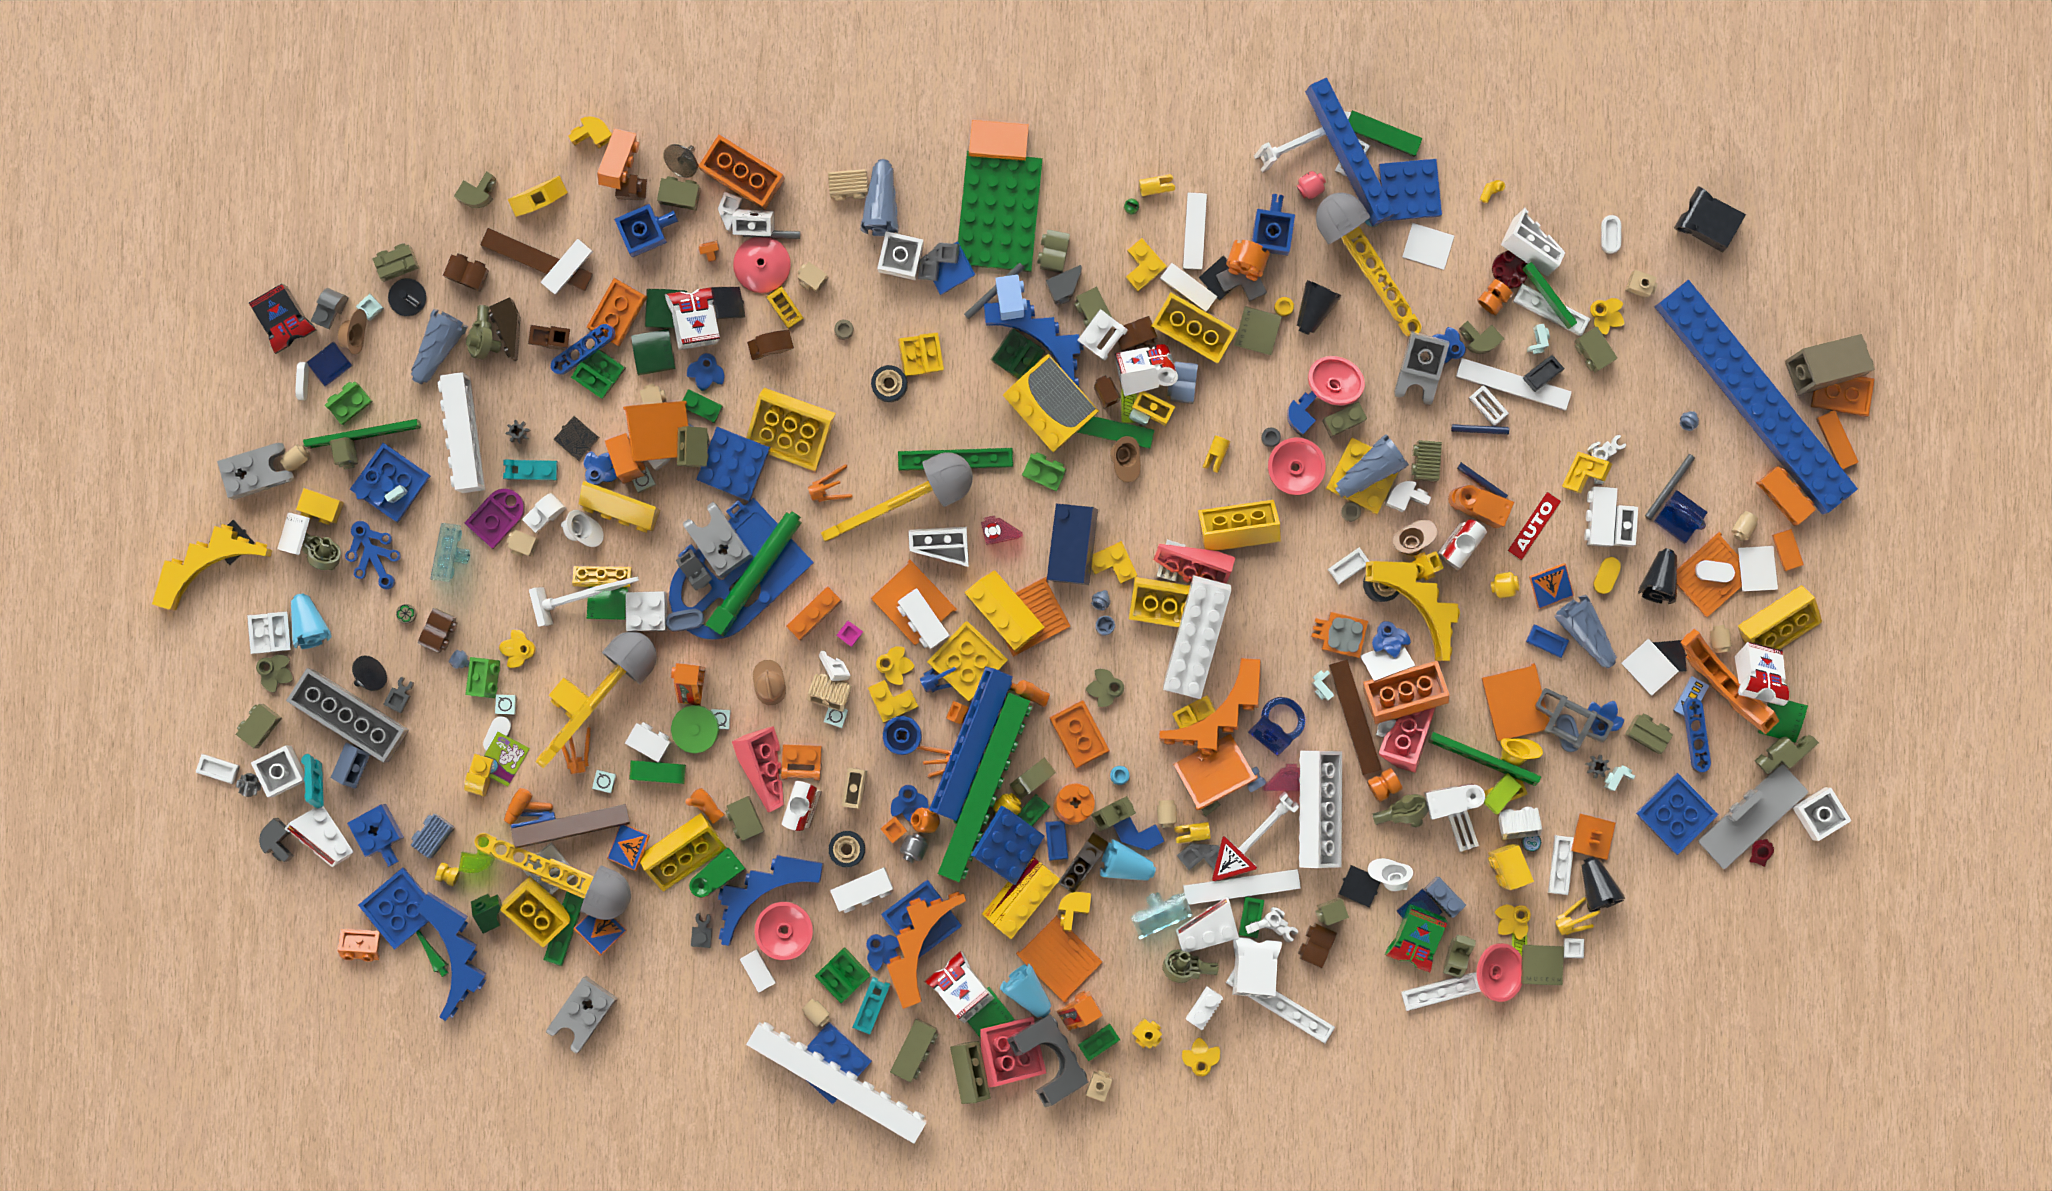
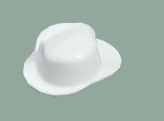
[561,510,604,547]
[1368,858,1413,891]

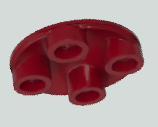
[1492,250,1528,289]

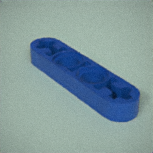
[551,324,615,375]
[1683,698,1711,772]

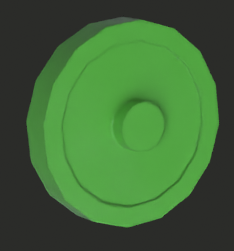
[671,705,719,753]

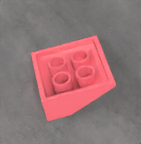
[980,1016,1046,1087]

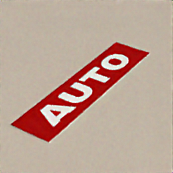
[1507,492,1561,560]

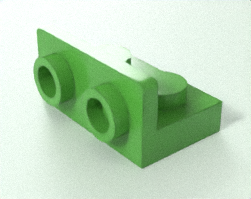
[325,382,373,425]
[1022,452,1066,492]
[465,657,500,698]

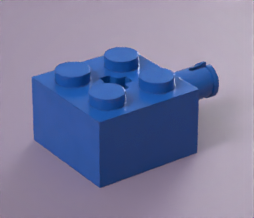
[1251,194,1295,256]
[614,204,679,258]
[347,804,404,867]

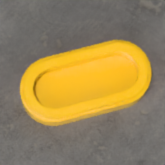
[1593,557,1621,594]

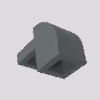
[311,288,349,330]
[676,549,712,590]
[259,818,294,862]

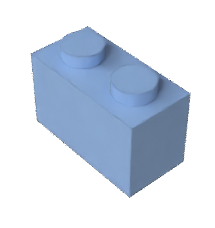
[995,275,1027,320]

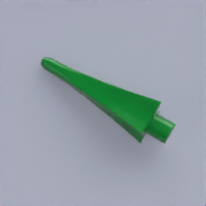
[416,930,449,977]

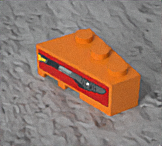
[671,663,706,706]
[1057,990,1103,1031]

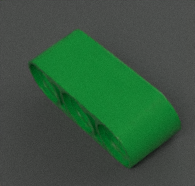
[629,760,686,784]

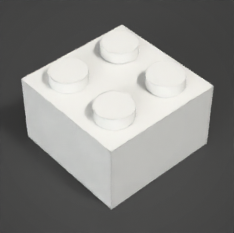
[877,232,924,280]
[626,591,668,632]
[251,745,305,797]
[1792,787,1851,841]

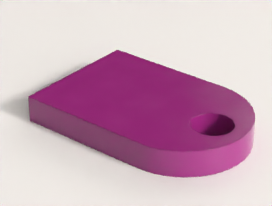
[464,489,525,549]

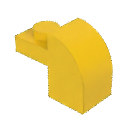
[568,116,612,149]
[464,754,494,796]
[1058,892,1091,932]

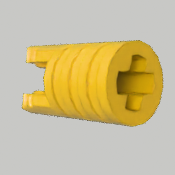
[1139,174,1176,196]
[1202,435,1231,473]
[1174,822,1211,844]

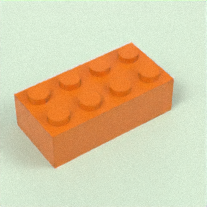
[698,134,785,211]
[1363,661,1449,724]

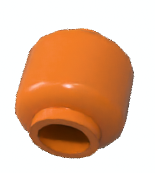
[911,808,940,834]

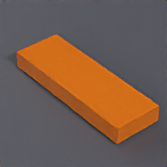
[1816,410,1859,469]

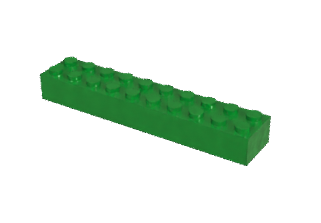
[938,693,1032,882]

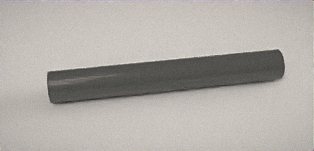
[743,230,801,239]

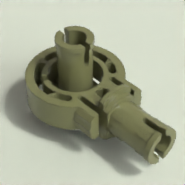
[466,305,501,360]
[302,533,341,570]
[1372,794,1429,827]
[1162,949,1219,983]

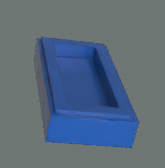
[1526,624,1569,658]
[1045,821,1068,861]

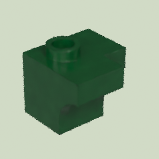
[471,894,502,934]

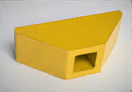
[507,175,568,217]

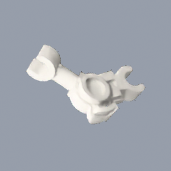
[1587,435,1626,484]
[1245,907,1298,943]

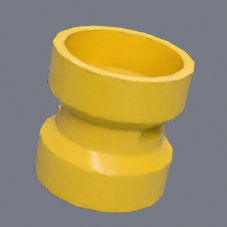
[435,862,461,887]

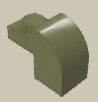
[454,171,496,208]
[1459,321,1504,354]
[1009,757,1056,799]
[1091,796,1136,832]
[1443,935,1476,978]

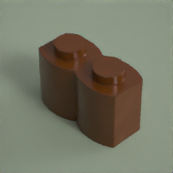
[443,253,489,292]
[1114,316,1157,352]
[1094,375,1121,409]
[418,608,458,653]
[1298,923,1337,968]

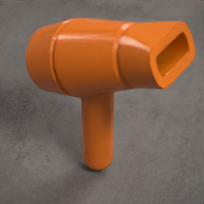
[1010,680,1050,707]
[504,788,553,825]
[685,788,725,824]

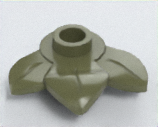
[256,655,293,692]
[1086,669,1124,707]

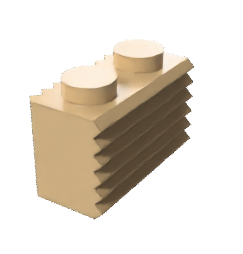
[828,169,868,201]
[807,674,852,712]
[841,768,867,809]

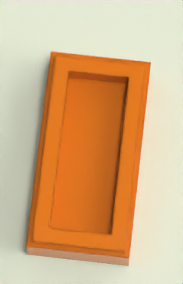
[1772,529,1804,571]

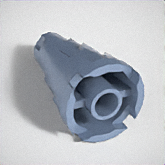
[860,159,899,236]
[411,309,468,384]
[1335,434,1409,498]
[1554,595,1617,668]

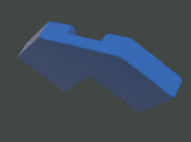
[1113,817,1165,850]

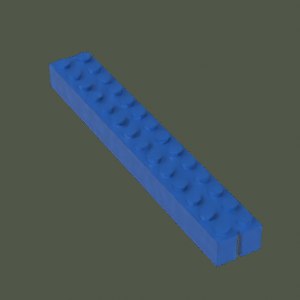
[1654,280,1858,515]

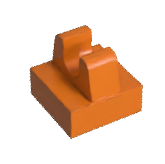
[699,240,719,262]
[946,701,969,724]
[880,817,907,844]

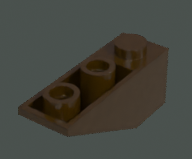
[488,297,521,361]
[1058,832,1109,893]

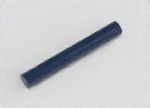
[1451,424,1509,435]
[1457,462,1508,498]

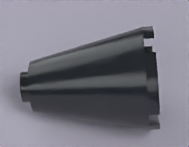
[1297,280,1341,335]
[1638,549,1677,604]
[1581,857,1625,912]

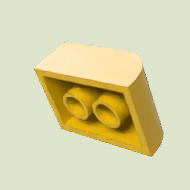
[1487,844,1534,890]
[500,876,570,948]

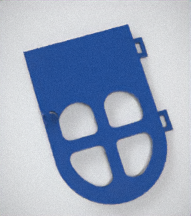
[669,498,814,640]

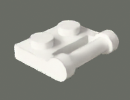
[1077,309,1128,361]

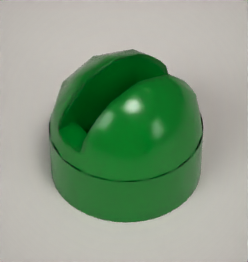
[1124,198,1139,215]

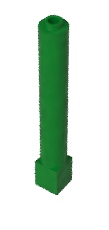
[705,511,802,637]

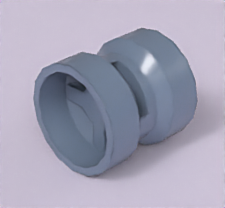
[1095,616,1115,636]
[1248,766,1267,792]

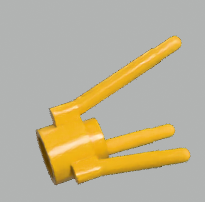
[1555,897,1601,935]

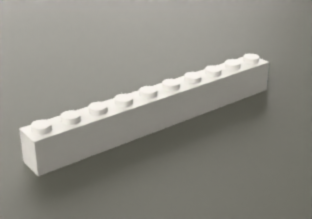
[746,1022,926,1143]

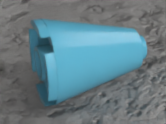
[291,593,332,649]
[1100,839,1156,881]
[1000,964,1052,1018]

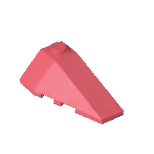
[1153,544,1235,584]
[1379,707,1436,773]
[732,726,784,812]

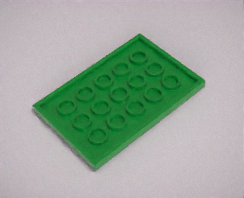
[958,151,1043,272]

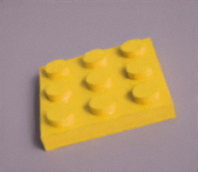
[1325,437,1398,515]
[927,620,1008,702]

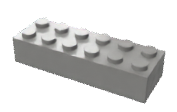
[286,668,409,762]

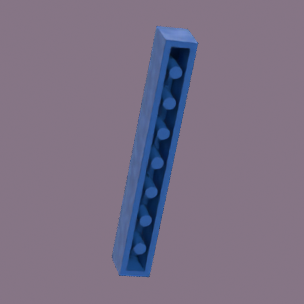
[1305,78,1395,227]
[929,667,1013,821]

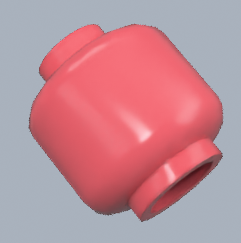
[1297,171,1326,199]

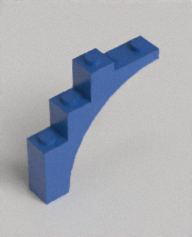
[984,300,1084,387]
[718,855,824,946]
[416,891,486,1021]

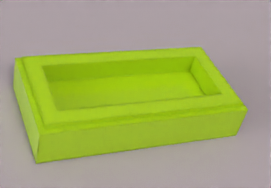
[1484,773,1522,815]

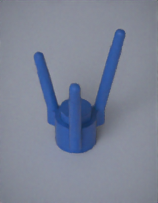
[920,667,956,693]
[511,811,556,828]

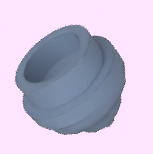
[1680,411,1699,431]
[1091,590,1111,611]
[449,650,469,669]

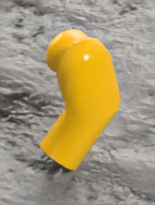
[1480,180,1506,203]

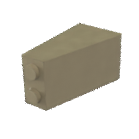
[1785,334,1875,396]

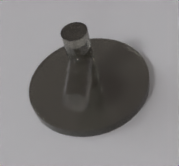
[663,144,699,178]

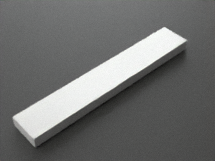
[1456,358,1571,410]
[1183,869,1301,905]
[1226,969,1335,1043]

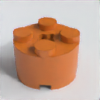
[1226,240,1270,281]
[1053,783,1095,825]

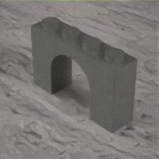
[1007,1014,1089,1107]

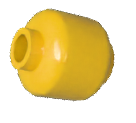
[1491,572,1520,598]
[993,793,1021,816]

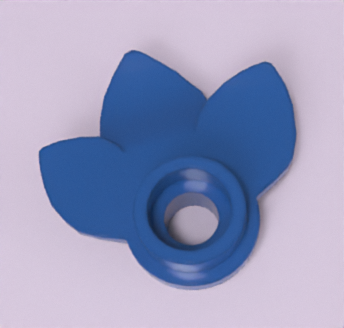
[1432,327,1466,364]
[687,353,725,391]
[583,451,617,485]
[356,467,394,505]
[1372,621,1411,658]
[1588,701,1624,736]
[890,785,929,822]
[866,934,900,971]

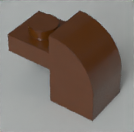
[615,174,647,200]
[528,325,570,350]
[747,330,794,360]

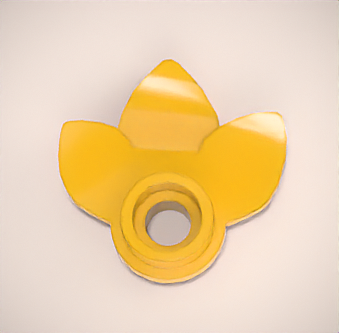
[1590,298,1625,335]
[499,630,536,668]
[876,646,915,685]
[1494,904,1531,940]
[1182,1037,1220,1077]

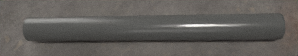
[964,263,1025,319]
[1645,454,1695,520]

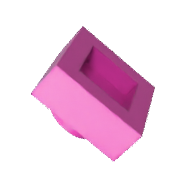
[837,620,863,647]

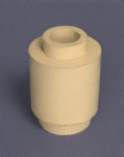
[280,444,310,472]
[1731,511,1758,541]
[1710,625,1732,653]
[1157,800,1177,828]
[802,998,830,1027]

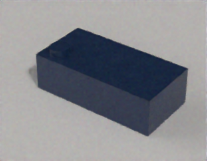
[1047,503,1098,585]

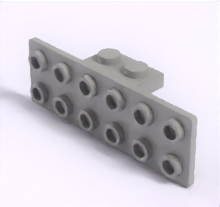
[1698,764,1808,869]

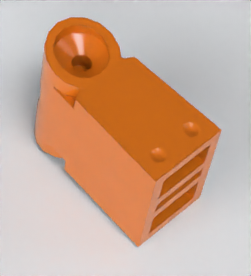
[1448,485,1514,528]

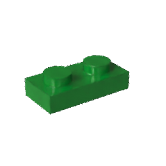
[682,389,723,423]
[1238,896,1264,938]
[1078,1023,1120,1061]

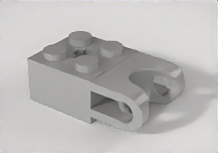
[1394,331,1449,405]
[217,443,294,500]
[683,502,753,578]
[546,976,617,1053]

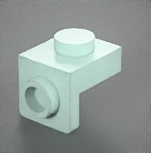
[1527,324,1550,354]
[1312,670,1334,700]
[1604,765,1635,791]

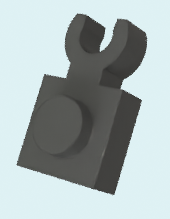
[383,677,414,713]
[691,913,712,948]

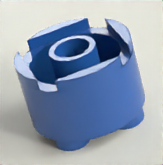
[883,716,922,755]

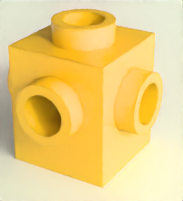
[1410,551,1444,581]
[1132,1018,1162,1049]

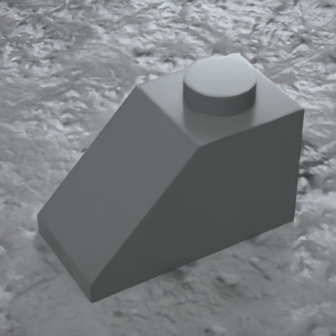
[1046,265,1082,305]

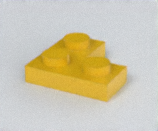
[1125,238,1167,292]
[1562,452,1613,494]
[1091,541,1138,584]
[868,680,919,723]

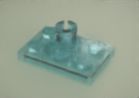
[430,523,470,582]
[1130,893,1193,939]

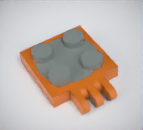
[1311,612,1368,658]

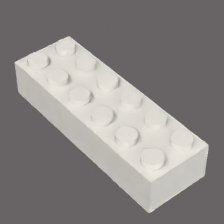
[438,372,485,493]
[1163,575,1231,699]
[1299,751,1342,868]

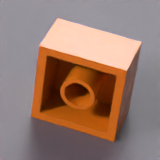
[605,433,646,484]

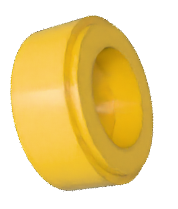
[1274,297,1294,317]

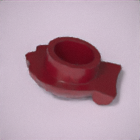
[1749,839,1774,867]

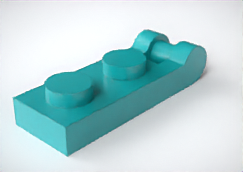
[503,459,558,480]
[301,754,324,809]
[852,977,891,1035]

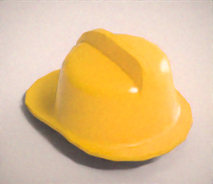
[1500,738,1543,766]

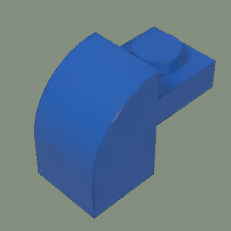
[1287,391,1317,436]

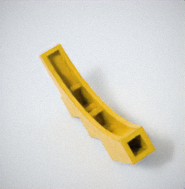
[152,524,272,610]
[1365,561,1460,661]

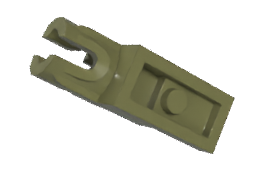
[1755,735,1819,774]

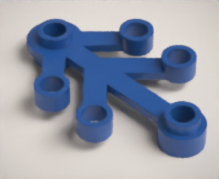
[345,521,401,590]

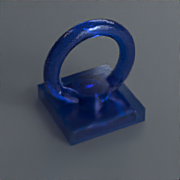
[1653,490,1708,544]
[1248,697,1305,756]

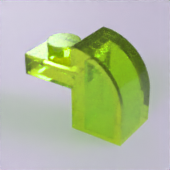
[458,837,495,873]

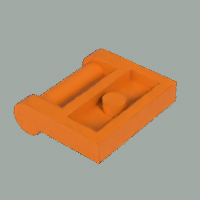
[781,744,822,781]

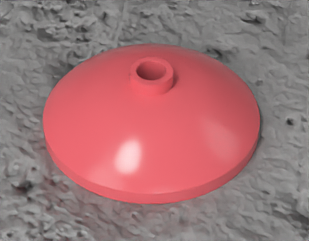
[733,237,791,293]
[1308,356,1365,405]
[1268,438,1326,495]
[755,902,813,960]
[1477,943,1522,1002]

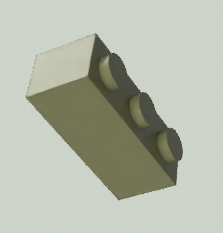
[890,1018,938,1082]
[950,1041,991,1104]

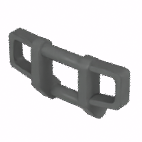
[1535,688,1613,749]

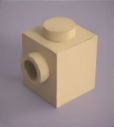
[797,262,828,293]
[1625,270,1657,298]
[640,384,667,404]
[507,530,539,557]
[1086,1070,1112,1102]

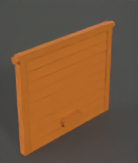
[623,401,688,462]
[1677,532,1742,618]
[871,560,957,646]
[1003,577,1070,657]
[1482,663,1549,741]
[1173,734,1258,810]
[1016,915,1103,1003]

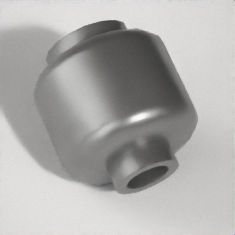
[900,833,928,863]

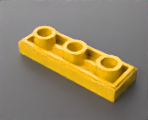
[572,566,632,587]

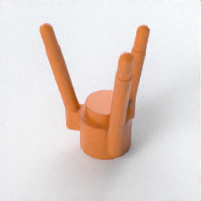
[808,464,853,502]
[562,727,591,774]
[917,746,952,777]

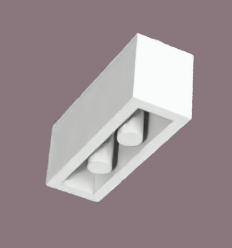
[1584,486,1617,547]
[897,588,950,650]
[830,867,894,913]

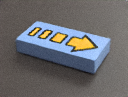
[1673,676,1709,717]

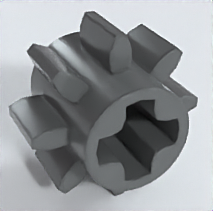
[505,420,531,444]
[1585,755,1610,778]
[236,773,261,797]

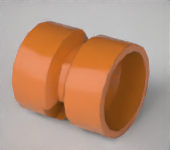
[1477,279,1513,316]
[1367,768,1403,803]

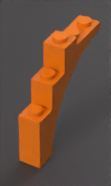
[1681,629,1779,734]
[1159,658,1261,754]
[887,891,966,1009]

